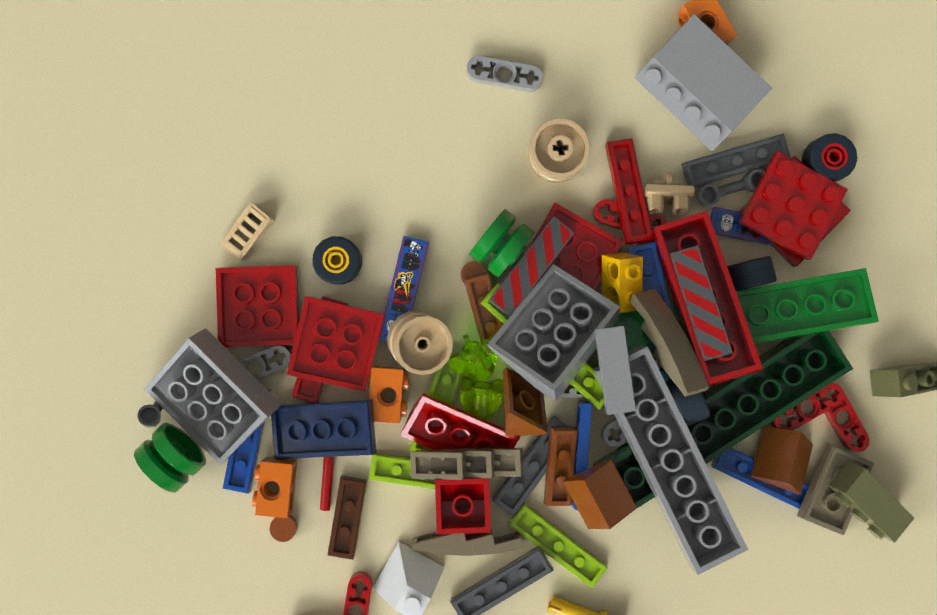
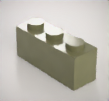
[828,461,914,543]

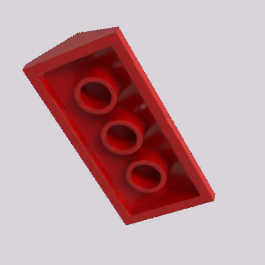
[400,393,520,450]

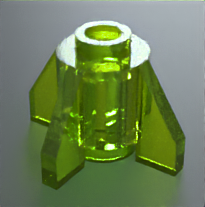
[447,334,497,381]
[460,376,503,421]

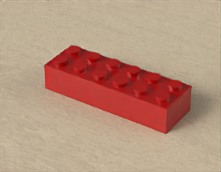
[653,211,763,386]

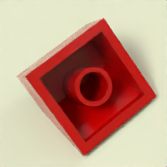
[435,478,491,534]

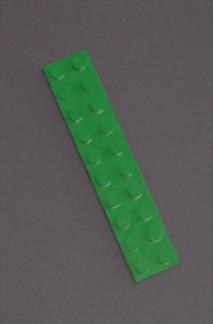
[613,268,879,360]

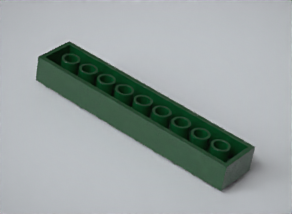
[592,331,853,510]

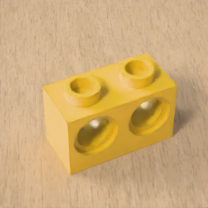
[602,252,643,313]

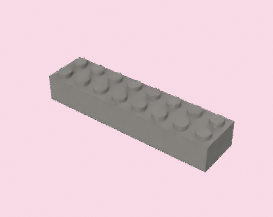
[592,345,748,575]

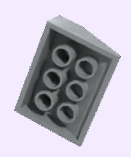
[634,14,772,151]
[487,264,620,402]
[144,328,282,465]

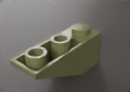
[870,362,937,397]

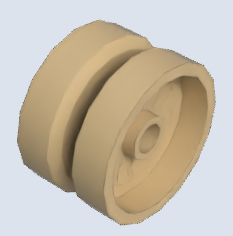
[528,118,590,183]
[387,310,453,375]

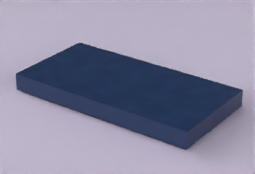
[271,400,377,459]

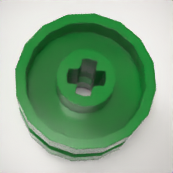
[469,209,534,278]
[134,423,206,493]

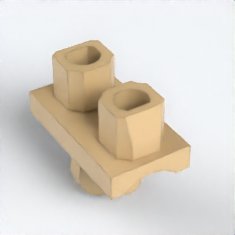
[644,172,695,215]

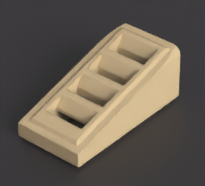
[221,202,275,261]

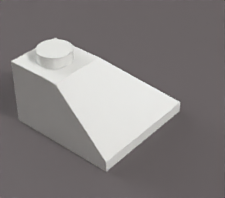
[373,541,445,615]

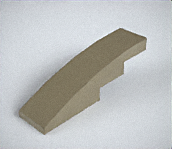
[630,289,709,397]
[410,448,523,480]
[412,528,524,556]

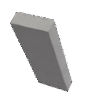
[594,326,636,415]

